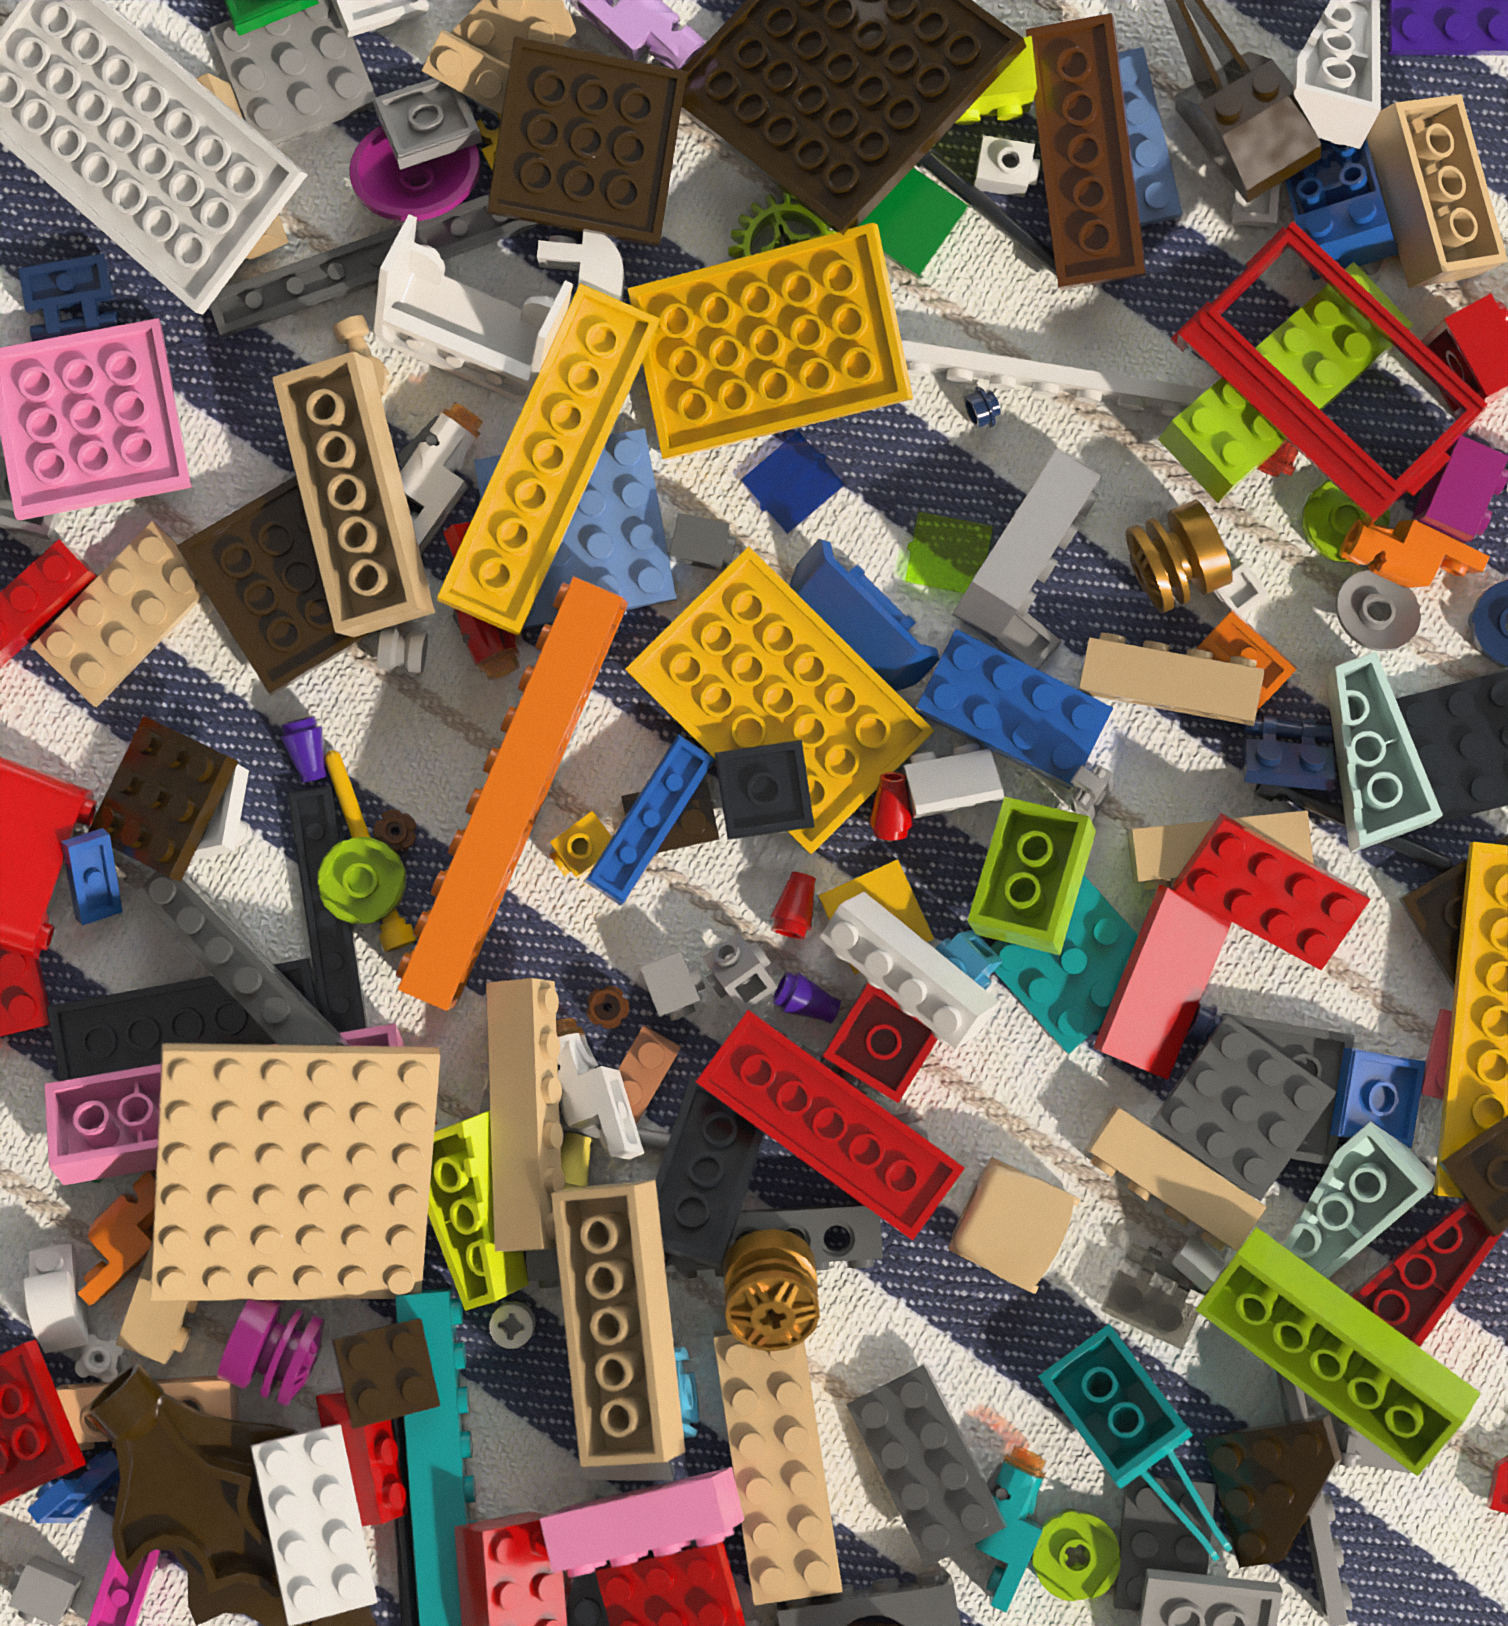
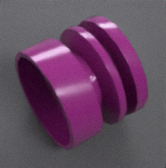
[217,1299,325,1407]

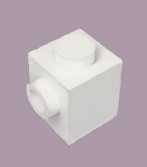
[974,135,1040,198]

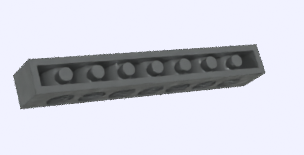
[526,1203,883,1288]

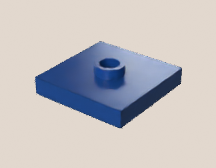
[1330,1047,1426,1148]

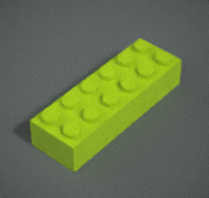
[1158,262,1414,503]
[1195,1227,1481,1477]

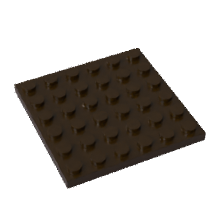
[681,0,1027,235]

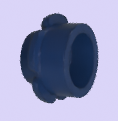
[964,386,1001,429]
[1186,1003,1222,1045]

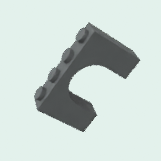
[777,1571,960,1626]

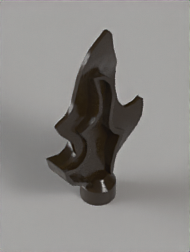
[84,1363,379,1626]

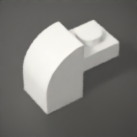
[537,232,625,302]
[23,1242,88,1353]

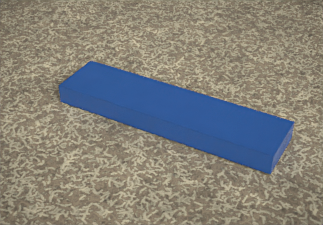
[584,735,715,906]

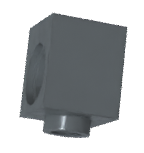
[669,513,737,572]

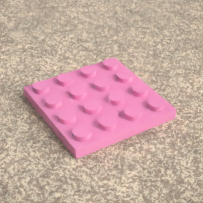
[0,318,192,521]

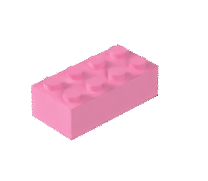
[540,1467,744,1577]

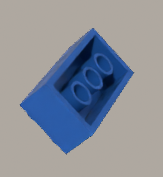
[914,629,1113,789]

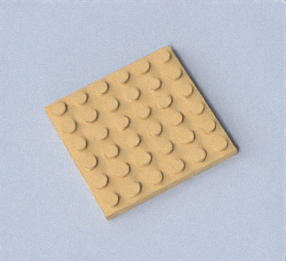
[150,1044,440,1301]

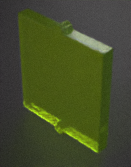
[905,511,993,594]

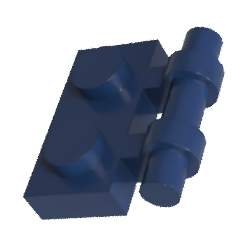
[18,253,120,342]
[1242,714,1335,791]

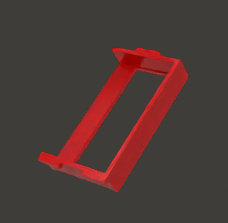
[1170,221,1489,528]

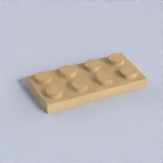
[31,520,206,707]

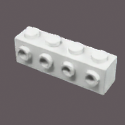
[819,892,1000,1050]

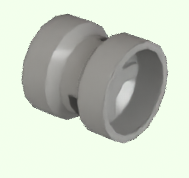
[377,626,428,674]

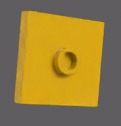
[818,859,934,975]

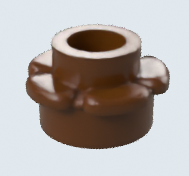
[373,809,417,852]
[586,985,630,1029]

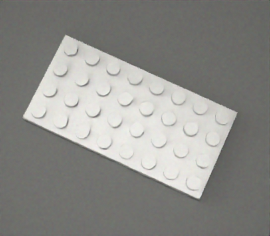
[0,0,308,315]

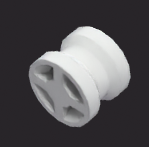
[489,1301,536,1349]

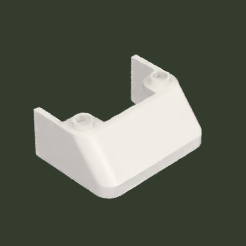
[374,214,573,402]

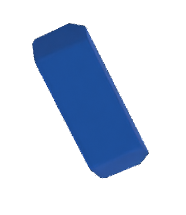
[789,539,940,692]

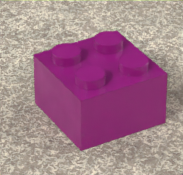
[1410,436,1508,543]

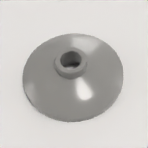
[1336,570,1421,651]

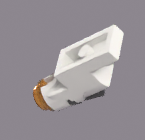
[398,402,483,555]
[556,1018,644,1159]

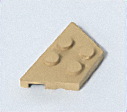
[426,0,576,65]

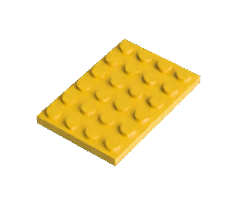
[628,223,913,460]
[625,546,935,855]

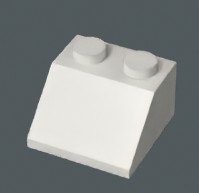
[902,743,1004,819]

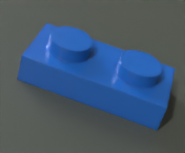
[61,828,123,926]

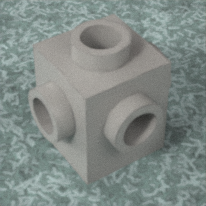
[702,932,778,1013]

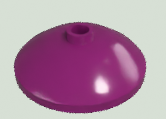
[349,126,480,221]

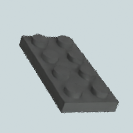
[846,1364,1008,1568]

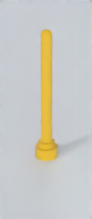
[324,750,417,953]

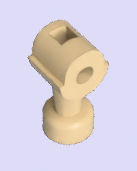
[332,315,390,397]

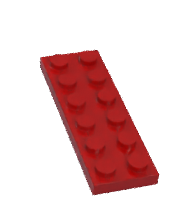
[696,1010,965,1241]

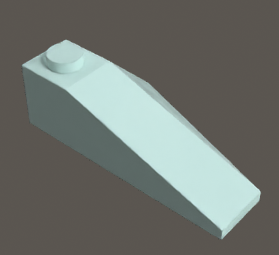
[1283,1121,1435,1279]

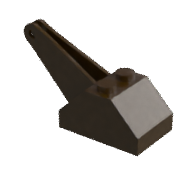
[1164,0,1321,203]

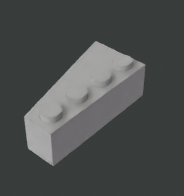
[952,449,1101,642]

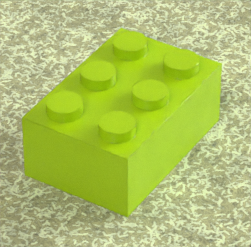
[967,796,1096,955]

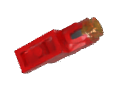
[443,521,520,680]

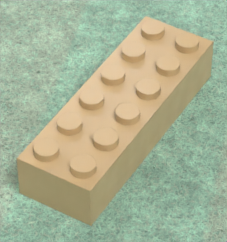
[272,351,435,637]
[551,1180,685,1467]
[713,1329,843,1606]

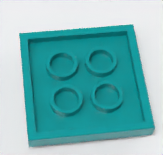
[990,875,1138,1054]

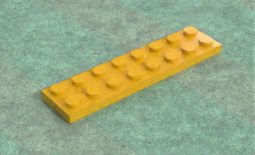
[437,283,661,636]
[1434,842,1508,1198]

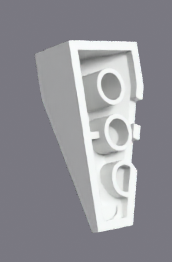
[1293,0,1381,149]

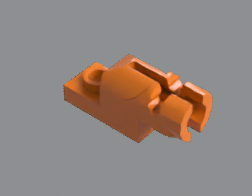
[1339,519,1490,588]
[77,1169,156,1306]

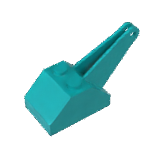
[1038,1323,1233,1562]

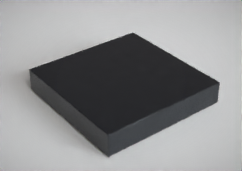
[715,740,815,840]

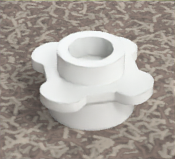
[75,1334,124,1383]

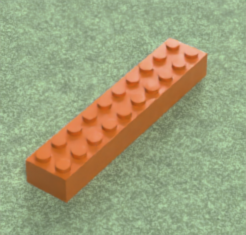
[395,576,628,1011]

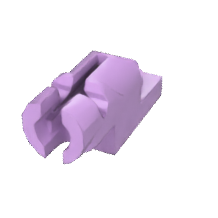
[571,0,705,70]

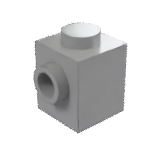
[640,951,706,1021]
[8,1556,84,1626]

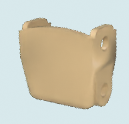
[947,1157,1081,1294]

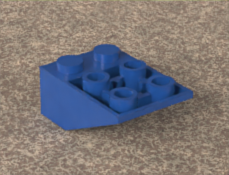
[1285,138,1398,281]

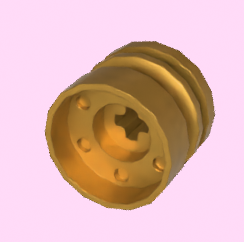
[1125,499,1233,613]
[723,1229,820,1352]

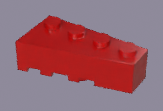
[1349,1199,1504,1347]

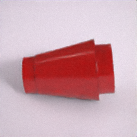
[869,772,913,841]
[769,872,816,940]

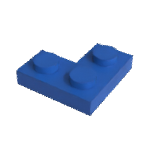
[27,1450,121,1524]

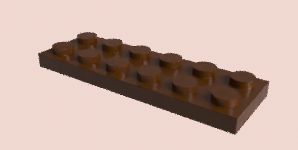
[1026,13,1147,290]

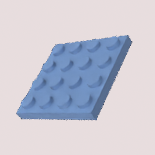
[474,428,677,629]

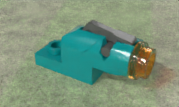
[975,1445,1047,1613]

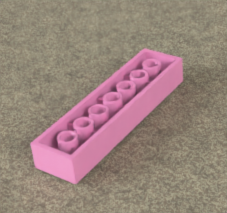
[45,1023,405,1185]

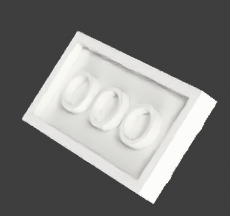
[250,1423,378,1626]

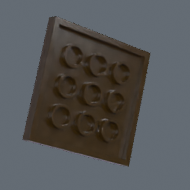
[486,36,687,246]
[176,476,381,696]

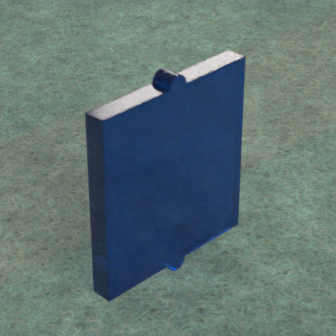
[741,431,845,535]

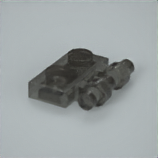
[1100,1242,1210,1350]

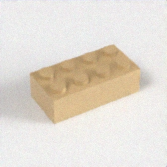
[1367,94,1508,289]

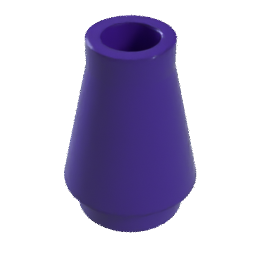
[280,716,327,783]
[772,971,841,1024]

